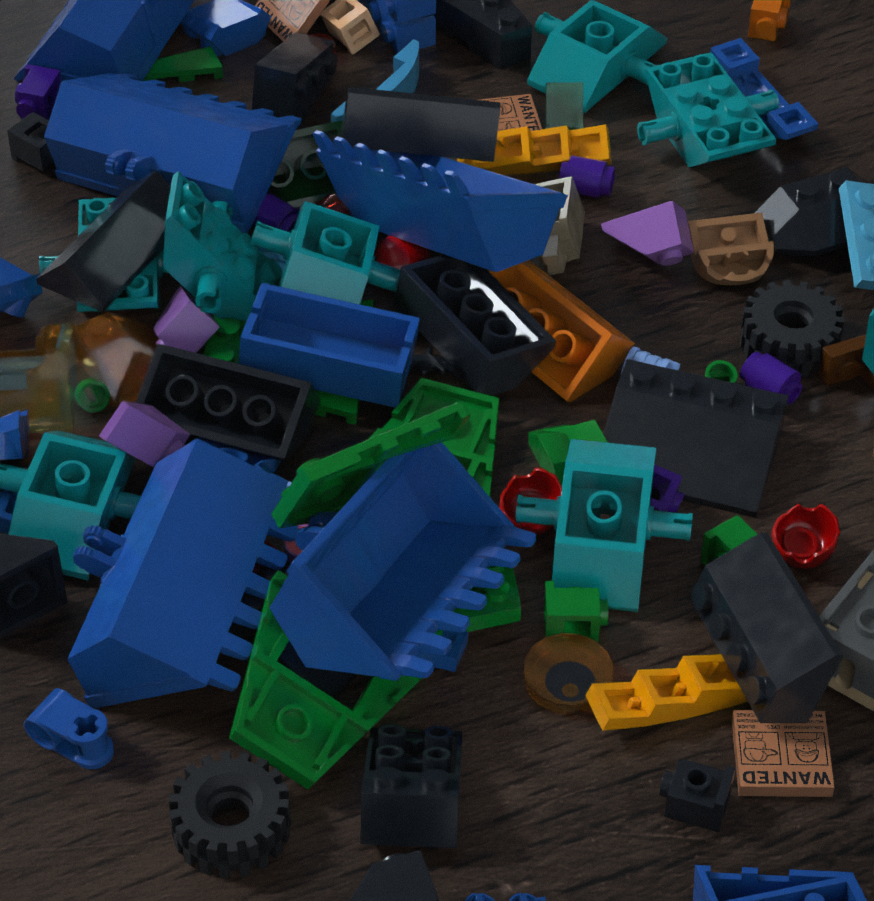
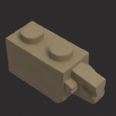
[536,176,585,275]

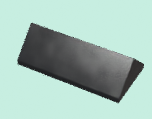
[340,87,500,162]
[36,170,171,312]

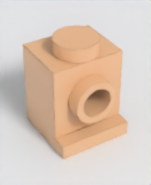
[320,0,380,55]

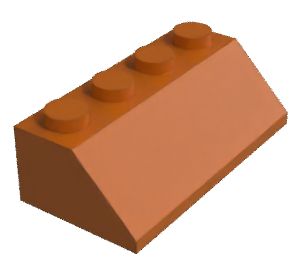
[489,260,635,402]

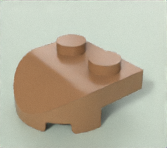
[688,212,774,285]

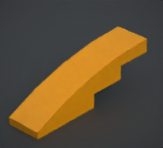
[457,124,612,175]
[585,654,747,731]

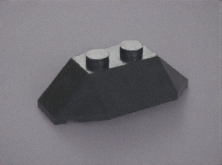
[755,167,871,256]

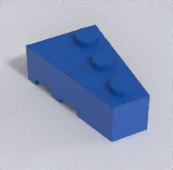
[693,865,867,901]

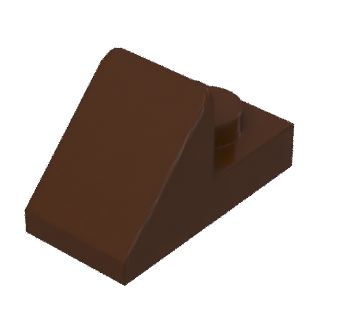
[818,334,874,392]

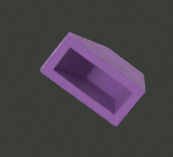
[601,200,694,266]
[153,286,220,353]
[99,401,191,467]

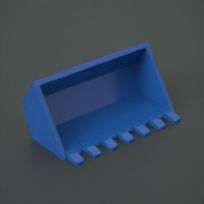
[13,0,194,82]
[44,73,302,233]
[313,130,568,272]
[67,438,299,708]
[270,442,537,681]

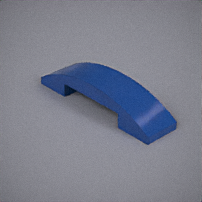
[710,38,818,140]

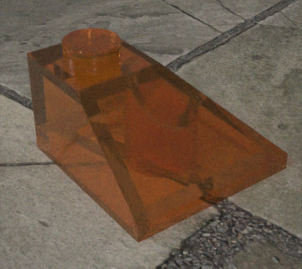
[73,312,159,410]

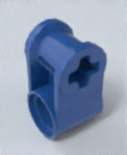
[23,688,114,769]

